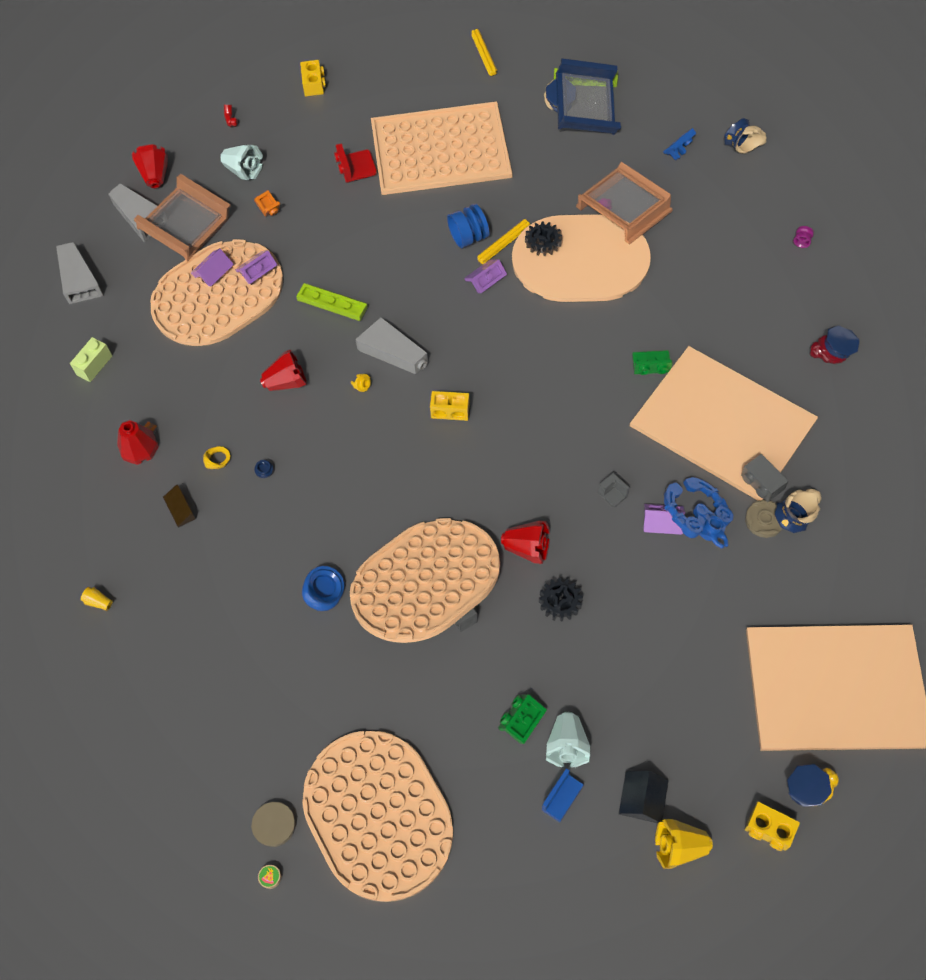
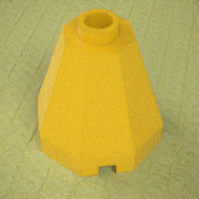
[655,819,713,869]

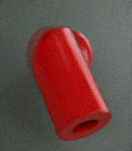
[224,105,238,127]

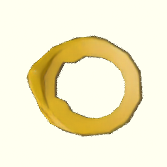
[203,446,230,469]

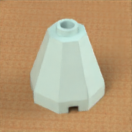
[221,145,263,180]
[546,712,590,767]

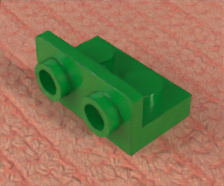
[632,350,672,375]
[498,694,547,744]

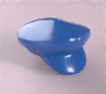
[302,566,344,611]

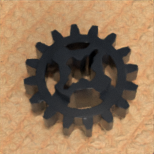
[525,221,562,256]
[539,578,583,622]

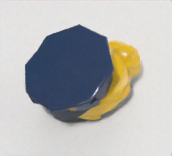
[787,764,839,807]

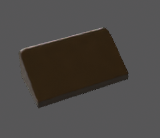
[163,484,195,528]

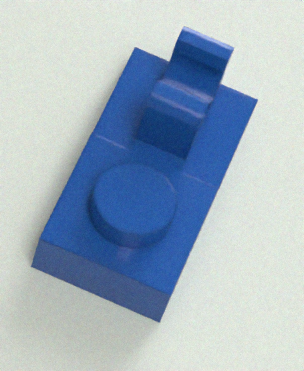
[663,128,696,160]

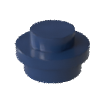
[254,460,274,478]

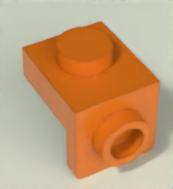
[254,190,280,217]

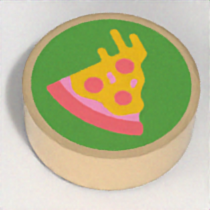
[258,865,281,889]

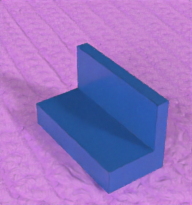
[542,768,584,822]

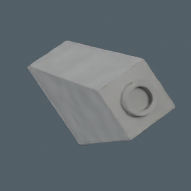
[109,184,168,242]
[56,242,103,304]
[355,317,428,374]

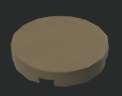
[745,500,783,538]
[251,802,296,847]

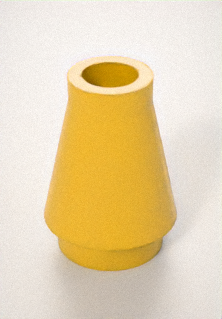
[81,587,113,611]

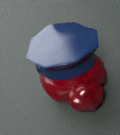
[810,325,860,364]

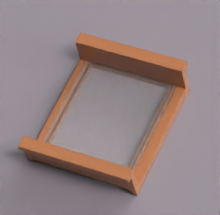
[576,162,673,245]
[134,174,231,262]

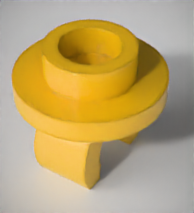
[351,374,371,392]

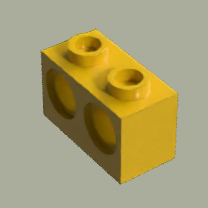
[300,60,326,97]
[430,391,470,421]
[744,802,800,851]

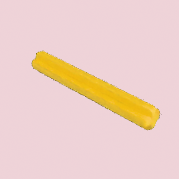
[471,29,497,76]
[477,219,530,264]

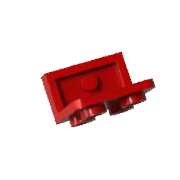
[334,143,377,183]

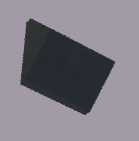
[618,771,669,823]

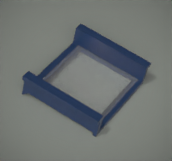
[556,58,621,135]

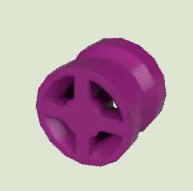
[793,226,814,248]

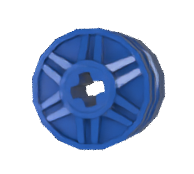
[447,203,489,248]

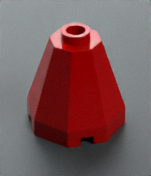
[132,144,168,188]
[260,349,307,391]
[117,420,159,465]
[501,521,550,564]

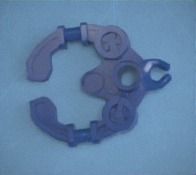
[664,477,734,549]

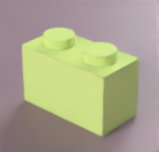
[70,337,112,382]

